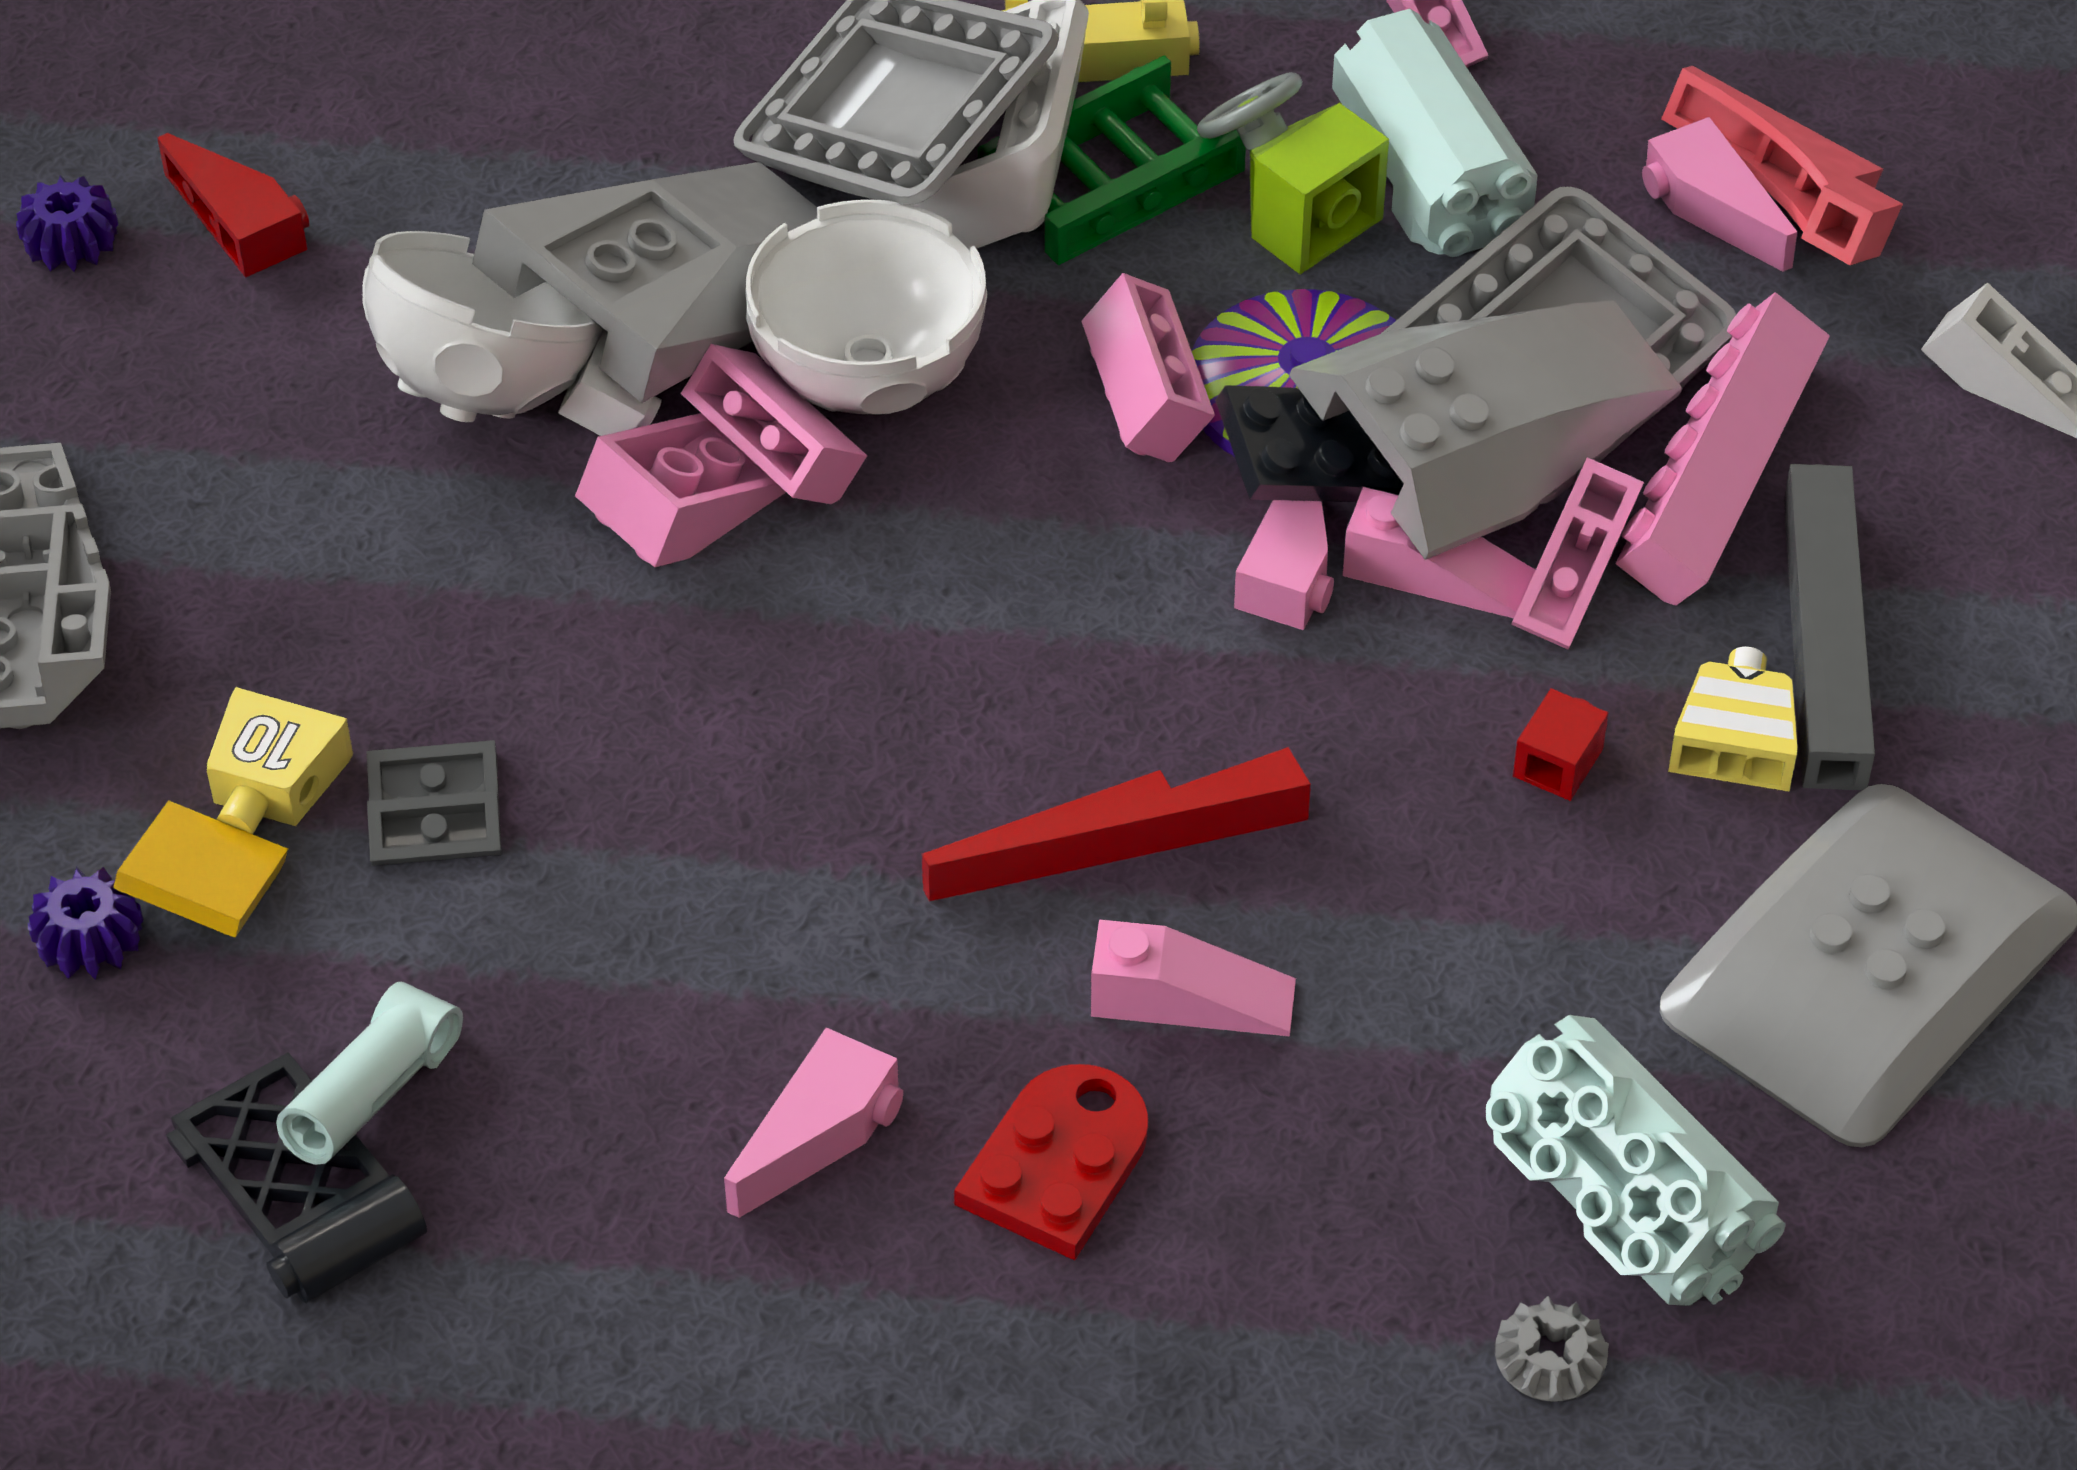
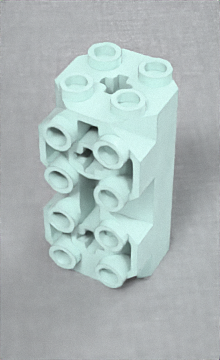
[1332,9,1538,257]
[1486,1015,1786,1305]

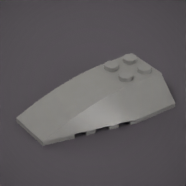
[1289,300,1683,560]
[0,443,111,729]

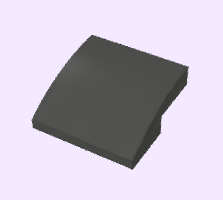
[366,740,502,866]

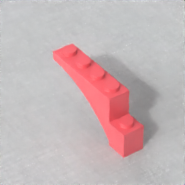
[1661,66,1903,265]

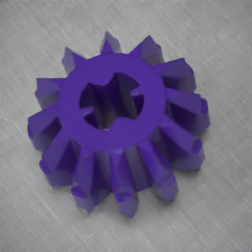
[16,175,119,272]
[28,866,144,979]

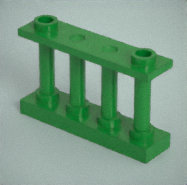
[978,55,1246,266]

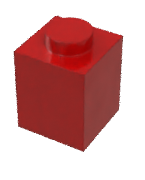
[1513,688,1609,801]

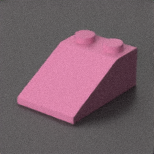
[575,413,786,567]

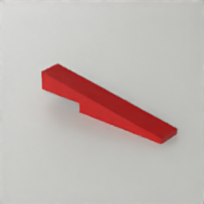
[922,747,1311,902]

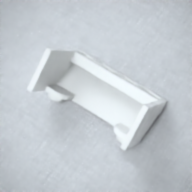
[912,0,1089,250]

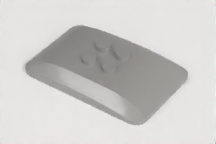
[733,0,1059,205]
[1381,187,1736,504]
[1659,784,2077,1147]

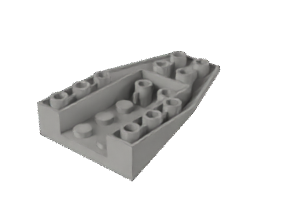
[472,162,817,403]

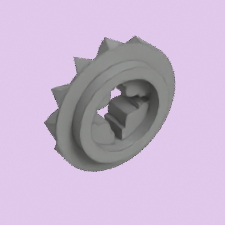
[1495,1296,1609,1402]

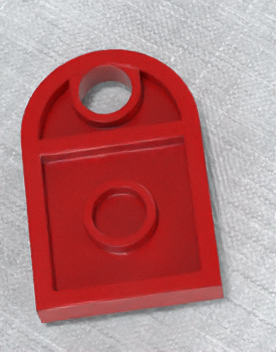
[954,1064,1148,1261]

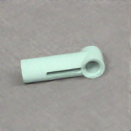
[276,982,463,1165]

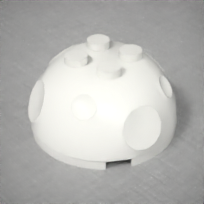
[746,200,987,414]
[362,231,604,422]

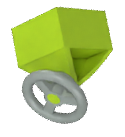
[1197,72,1389,275]

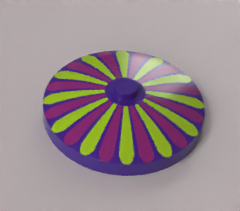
[1192,289,1396,457]

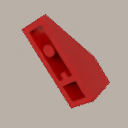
[157,133,310,278]

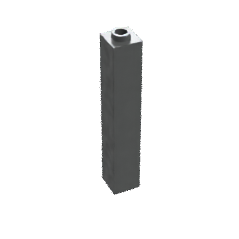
[1784,464,1875,790]

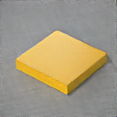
[113,800,288,937]

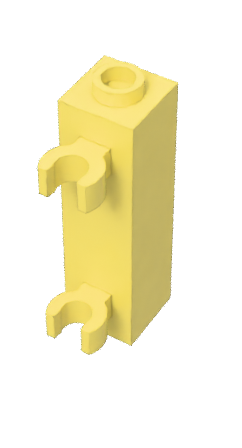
[1003,0,1199,82]

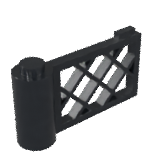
[166,1052,427,1303]

